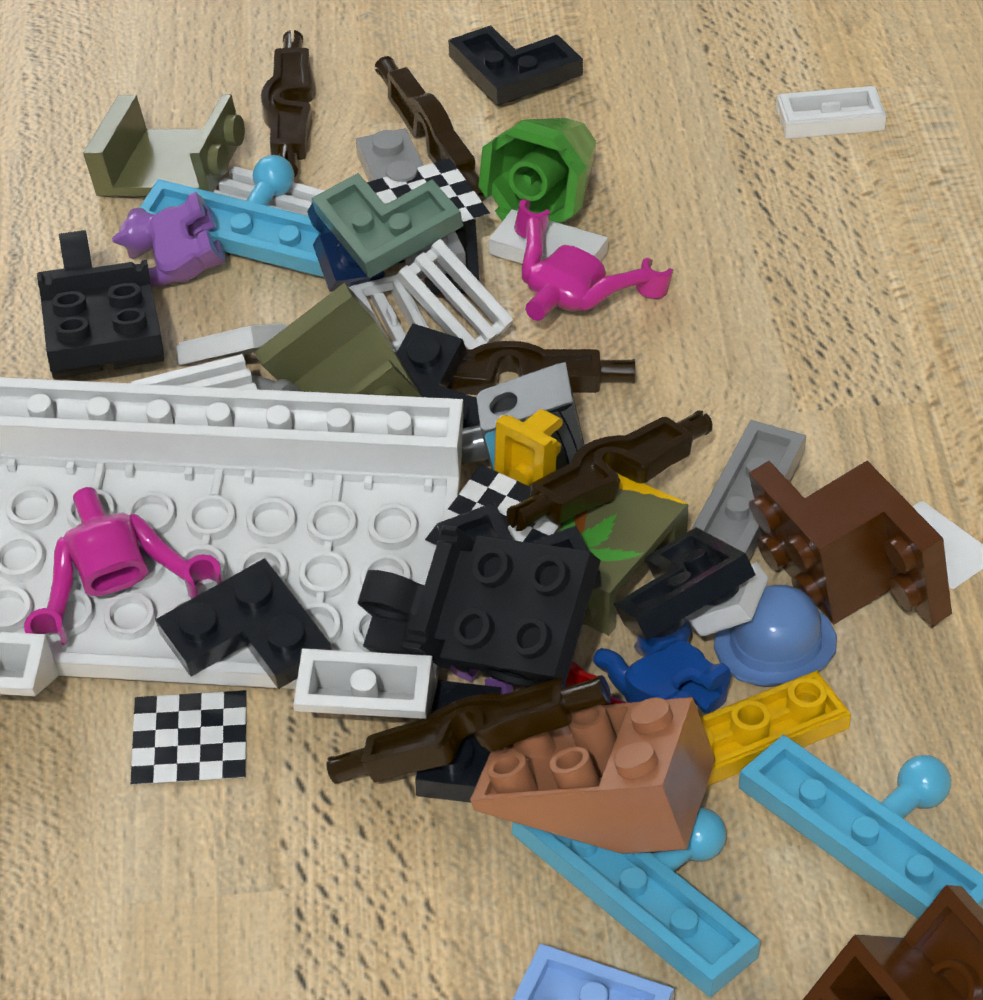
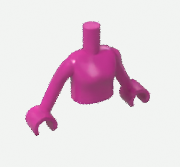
[514,199,674,321]
[24,487,224,645]

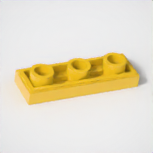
[700,670,851,786]

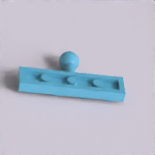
[140,155,324,277]
[739,734,983,919]
[512,807,760,998]

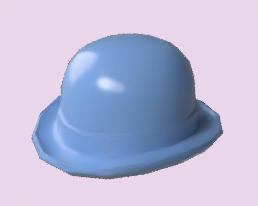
[713,585,837,686]

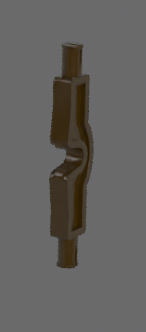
[261,30,312,178]
[375,56,486,202]
[448,341,635,395]
[506,410,713,531]
[326,675,611,784]

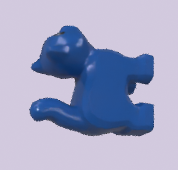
[593,622,730,714]

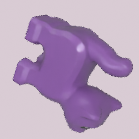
[112,192,226,287]

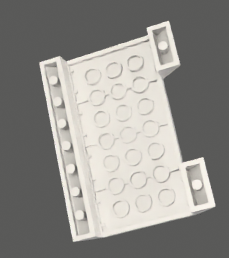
[0,377,463,719]

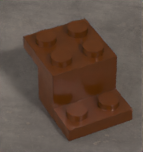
[749,460,952,626]
[803,885,983,1000]

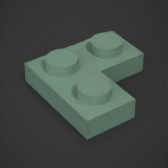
[312,173,463,278]

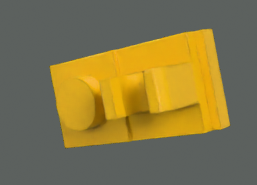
[494,409,563,487]

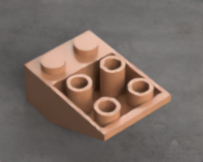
[470,697,715,854]

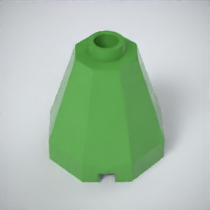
[478,118,596,223]

